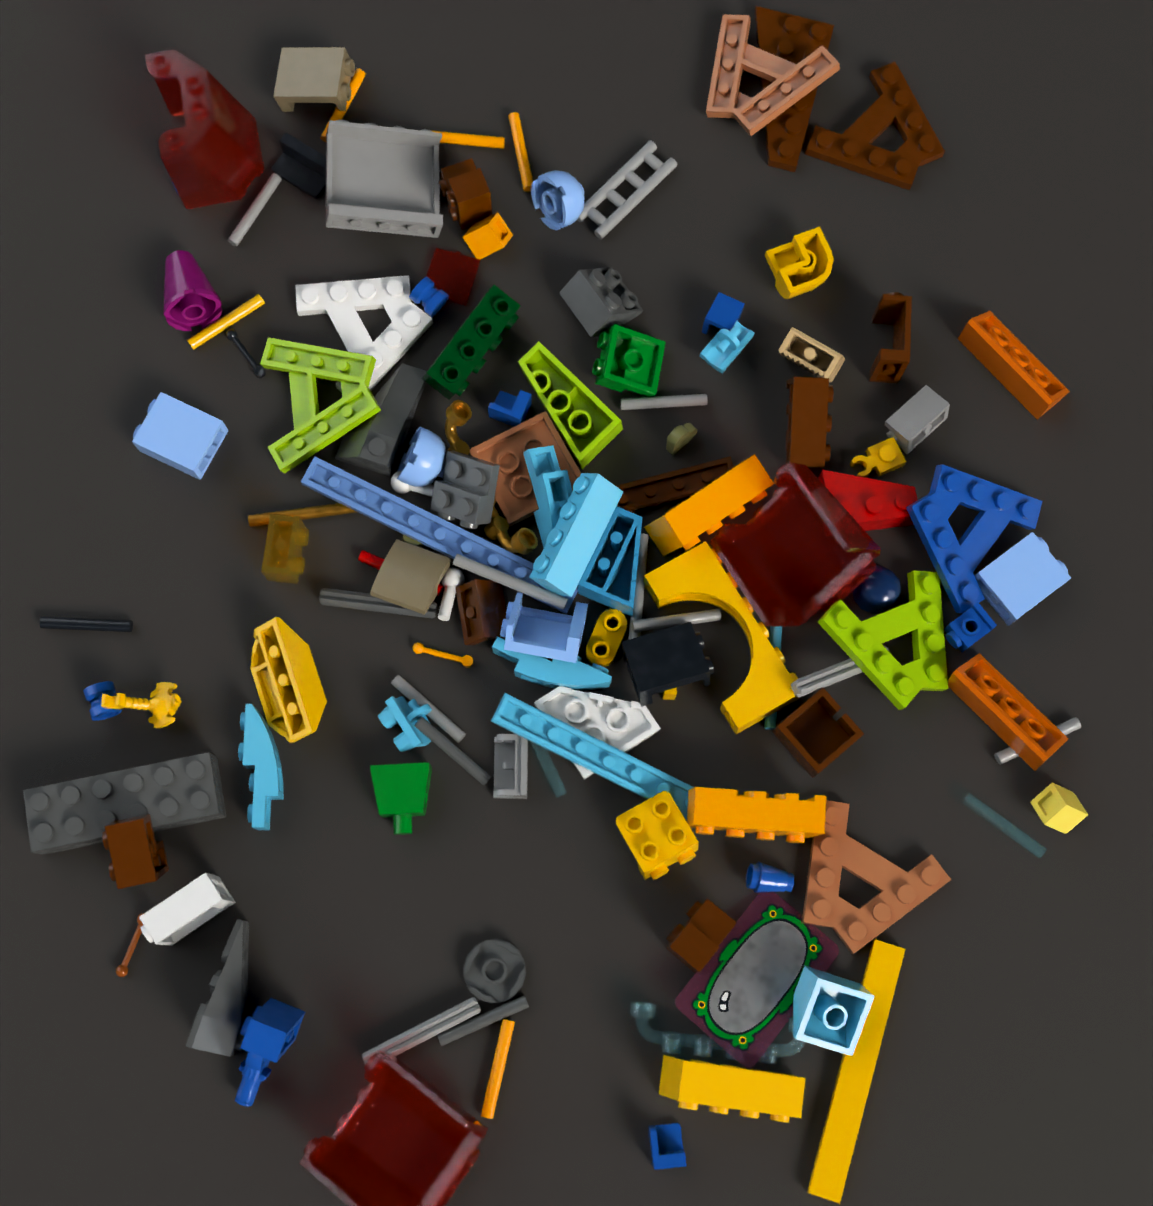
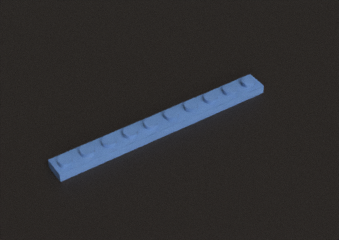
[301,456,578,614]

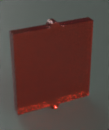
[426,248,481,306]

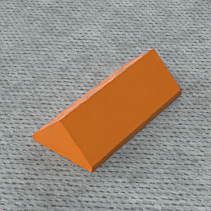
[958,311,1070,420]
[948,653,1069,771]

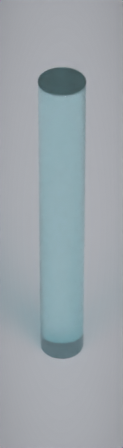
[530,741,567,798]
[962,793,1047,858]

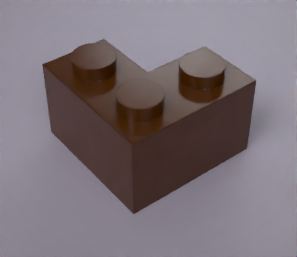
[438,158,492,230]
[102,814,169,889]
[666,898,737,973]

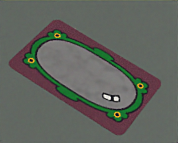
[675,892,839,1068]

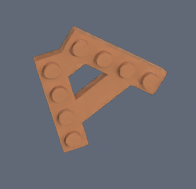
[706,14,840,136]
[802,800,951,954]

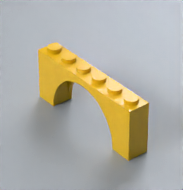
[644,541,799,735]

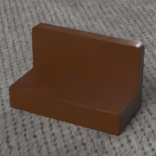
[456,579,506,646]

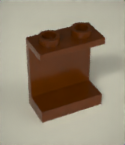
[869,292,912,384]

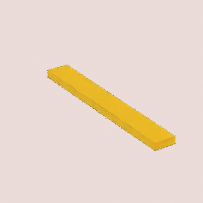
[807,939,905,1203]

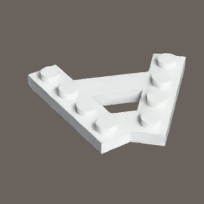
[295,275,433,392]

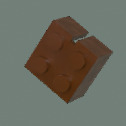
[772,687,864,778]

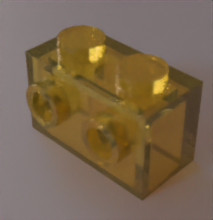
[261,514,309,584]

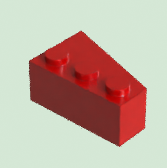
[817,470,918,536]

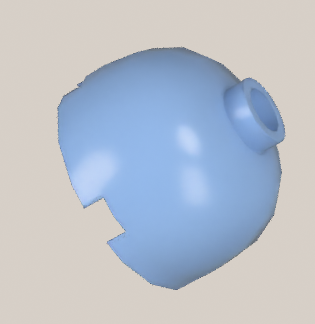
[531,170,584,231]
[397,427,447,487]

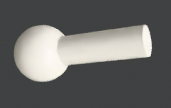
[391,470,434,497]
[438,568,465,621]

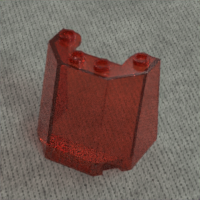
[145,49,265,209]
[710,462,881,626]
[299,1050,488,1206]

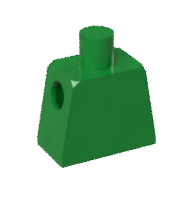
[370,762,432,835]

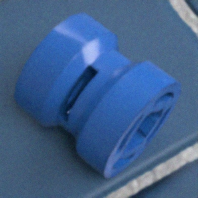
[409,276,449,317]
[83,681,122,721]

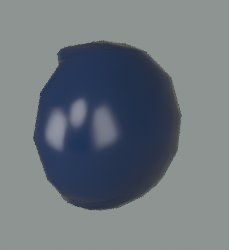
[852,565,901,614]

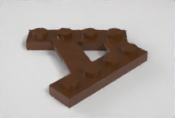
[805,62,945,191]

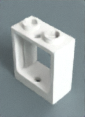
[139,872,236,946]

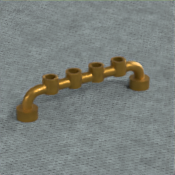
[445,400,538,555]

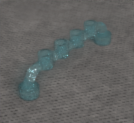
[630,1001,805,1064]

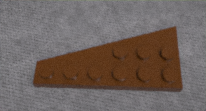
[754,6,834,172]

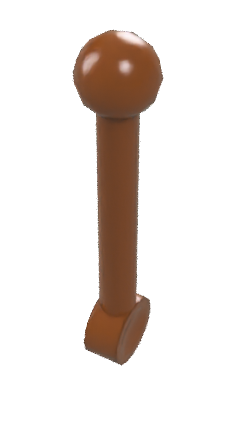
[116,913,144,977]

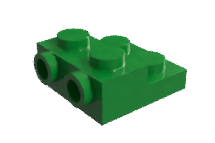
[592,324,666,397]

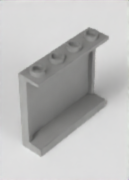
[326,120,443,238]

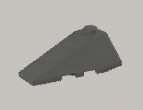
[335,363,427,477]
[186,919,249,1057]

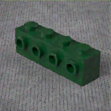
[422,284,521,400]

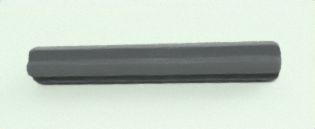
[319,588,437,619]

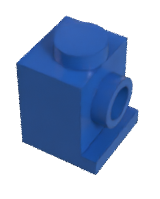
[944,602,997,653]

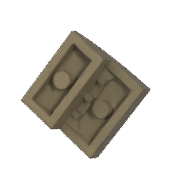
[370,539,450,615]

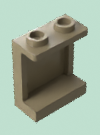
[273,47,355,112]

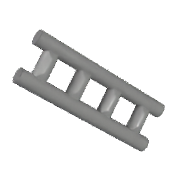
[577,140,677,240]

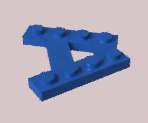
[906,464,1043,613]

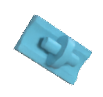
[699,320,755,373]
[378,696,432,752]

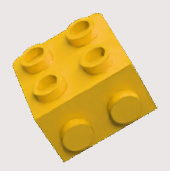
[615,791,699,880]

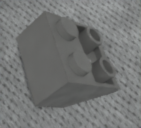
[559,267,644,337]

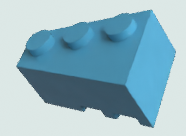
[578,506,642,617]

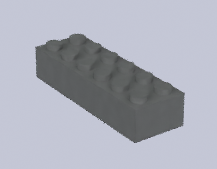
[23,752,227,855]

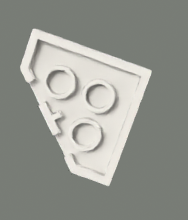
[534,686,661,780]

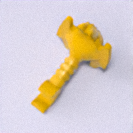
[101,682,181,728]

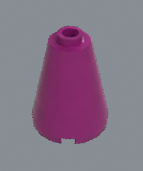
[163,250,222,331]

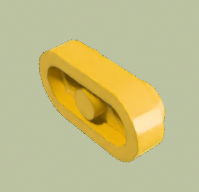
[586,609,627,667]

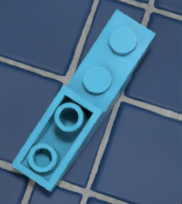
[523,445,572,548]
[492,636,612,691]
[238,704,284,830]

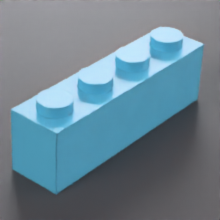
[529,473,623,597]

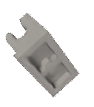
[885,385,950,454]
[493,734,528,799]

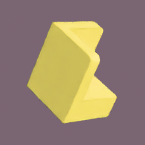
[1030,782,1088,834]

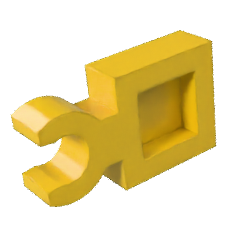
[850,437,906,478]

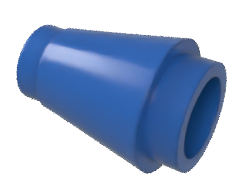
[746,862,794,893]

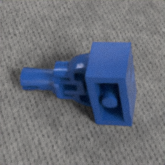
[235,998,305,1107]

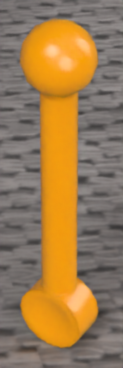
[412,642,473,668]

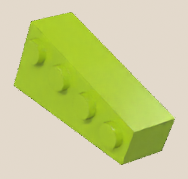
[518,341,623,470]

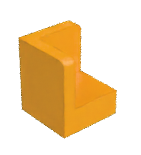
[463,212,513,260]

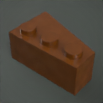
[786,377,834,467]

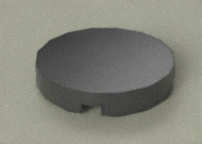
[463,939,526,1003]

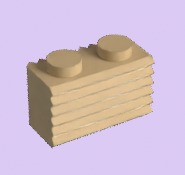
[779,327,845,383]

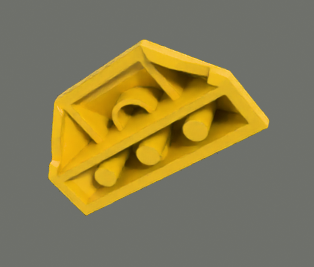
[250,617,327,743]

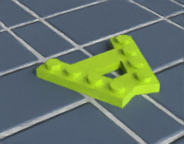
[260,337,381,473]
[817,570,948,710]

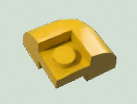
[765,226,834,299]

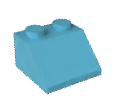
[793,966,875,1056]

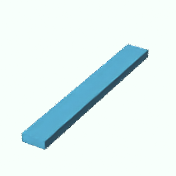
[491,693,694,819]

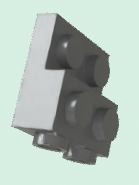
[430,451,500,529]

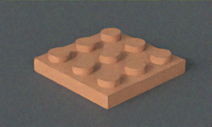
[469,411,581,527]

